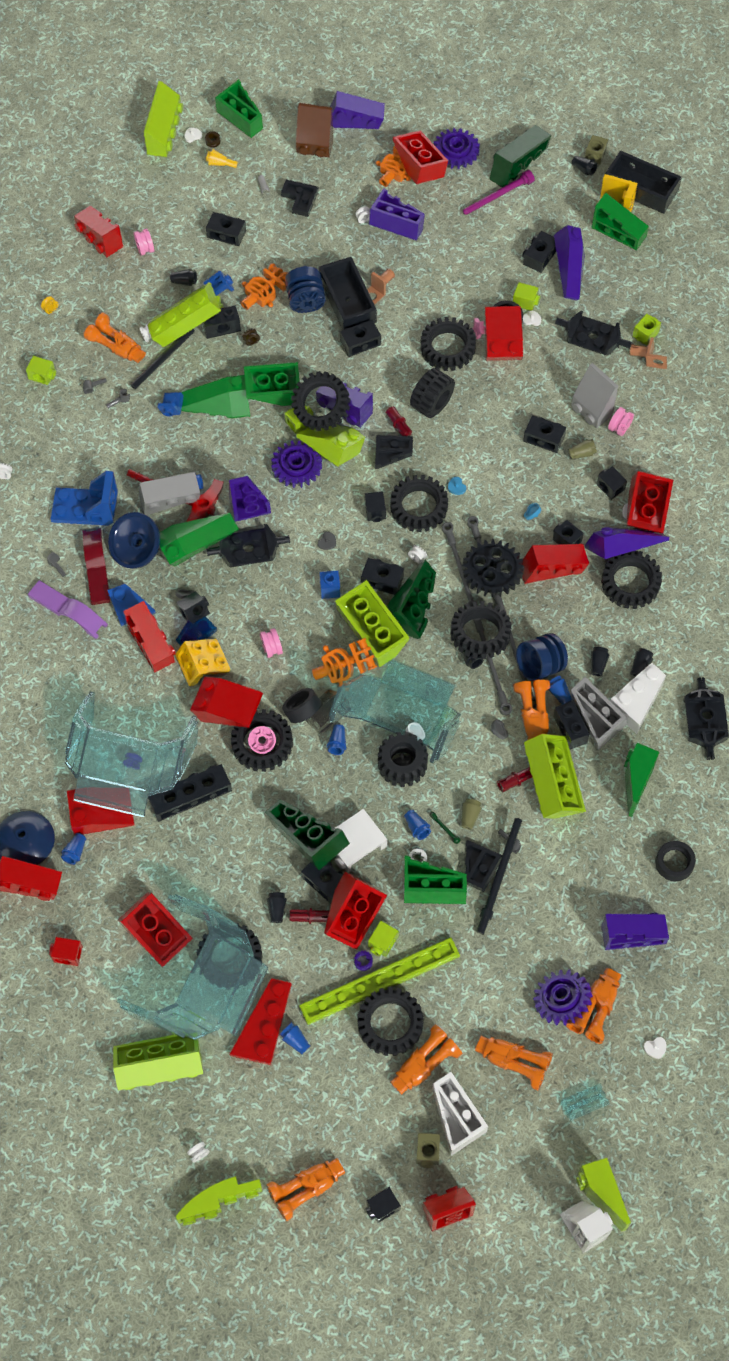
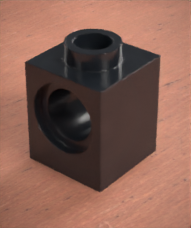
[597,466,627,500]
[365,491,386,522]
[553,520,584,545]
[176,591,210,625]
[365,1187,401,1223]

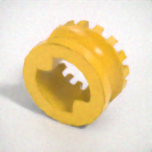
[41,296,59,314]

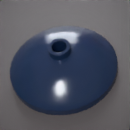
[108,512,160,569]
[0,811,55,865]

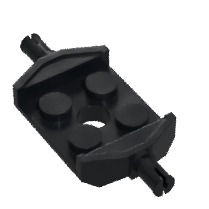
[555,311,632,356]
[206,524,290,568]
[683,677,729,760]

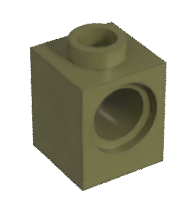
[585,135,608,165]
[416,1133,440,1168]

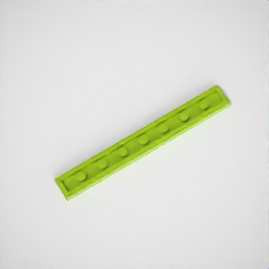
[299,937,460,1025]

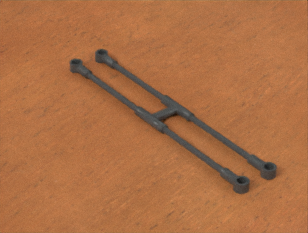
[442,516,536,716]

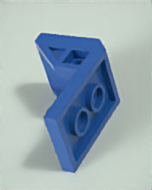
[51,471,118,526]

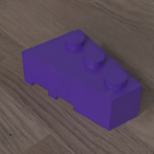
[330,91,385,129]
[369,188,425,241]
[316,382,373,428]
[601,913,669,950]

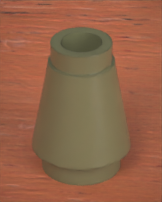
[568,439,597,459]
[460,799,482,830]

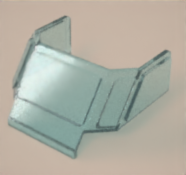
[329,660,461,764]
[65,692,199,817]
[116,894,269,1040]

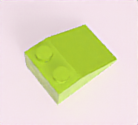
[296,424,365,467]
[576,1158,631,1231]

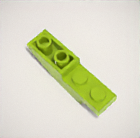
[176,1176,263,1226]

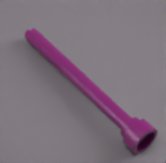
[463,169,535,215]

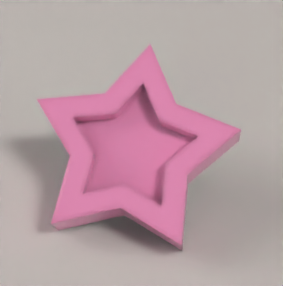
[472,318,485,339]

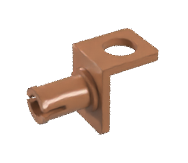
[367,268,395,305]
[630,337,667,369]

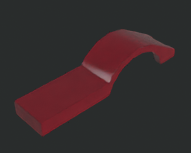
[82,528,111,605]

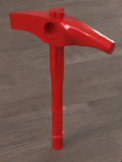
[127,469,224,522]

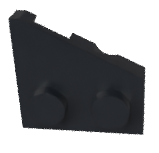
[375,435,413,469]
[465,840,502,892]

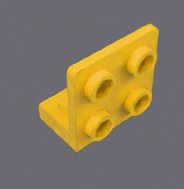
[600,174,638,212]
[175,639,231,686]

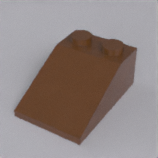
[296,103,333,158]

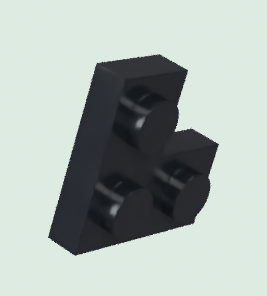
[281,179,319,217]

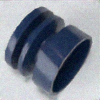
[285,266,326,313]
[516,633,568,681]

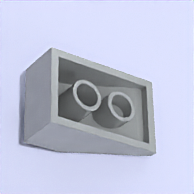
[571,363,618,428]

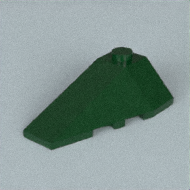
[386,559,436,639]

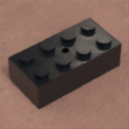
[605,150,682,214]
[319,256,377,331]

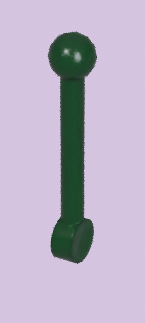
[429,812,461,844]

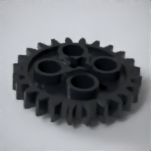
[462,539,524,597]

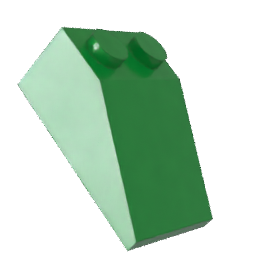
[244,362,300,406]
[624,743,659,817]

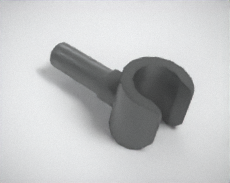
[83,378,107,394]
[106,389,130,408]
[47,552,66,577]
[498,829,521,854]

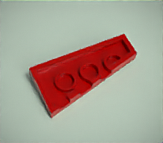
[229,978,292,1065]

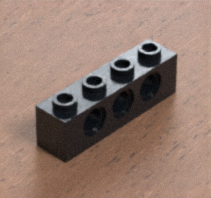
[147,764,232,822]

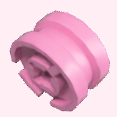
[133,228,154,256]
[608,407,634,436]
[260,628,283,658]
[248,726,276,754]

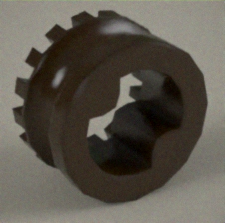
[205,131,221,148]
[242,328,260,346]

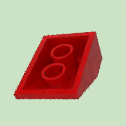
[392,130,448,185]
[485,306,523,361]
[626,471,674,534]
[190,677,263,728]
[67,787,135,836]
[324,872,387,950]
[117,892,193,967]
[422,1186,476,1231]

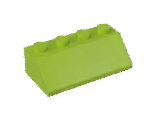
[144,81,183,157]
[147,282,221,347]
[335,580,410,668]
[524,734,586,819]
[113,1030,203,1090]

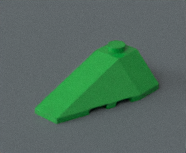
[181,375,250,419]
[159,513,239,567]

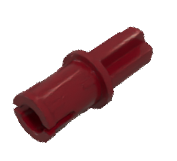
[386,406,412,436]
[497,767,533,793]
[289,908,330,924]

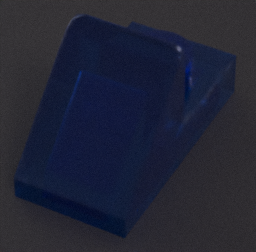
[176,616,217,646]

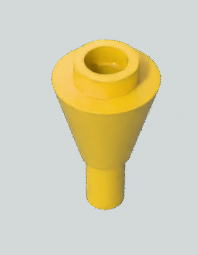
[206,149,238,168]

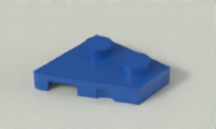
[107,584,156,626]

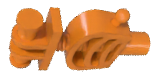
[375,146,411,187]
[240,263,288,310]
[312,638,377,689]

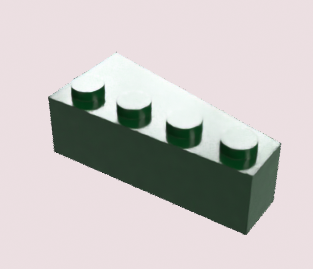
[489,125,551,187]
[265,799,350,870]

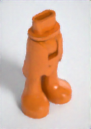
[84,312,146,363]
[513,680,550,740]
[566,968,621,1044]
[390,1024,463,1095]
[475,1035,553,1091]
[266,1158,345,1222]

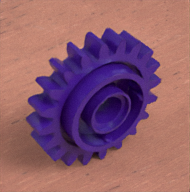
[434,128,480,169]
[271,440,322,488]
[533,970,593,1026]

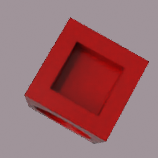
[49,937,83,966]

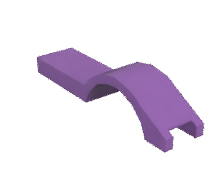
[28,580,108,639]

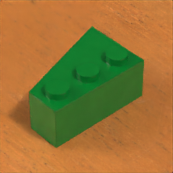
[215,79,263,138]
[592,192,649,251]
[404,855,467,904]

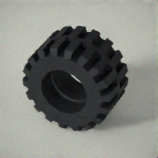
[410,368,455,418]
[378,732,428,787]

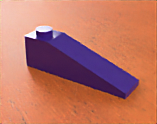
[554,225,585,300]
[229,476,271,522]
[585,527,669,559]

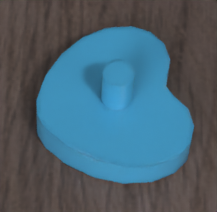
[448,477,466,495]
[524,503,541,520]

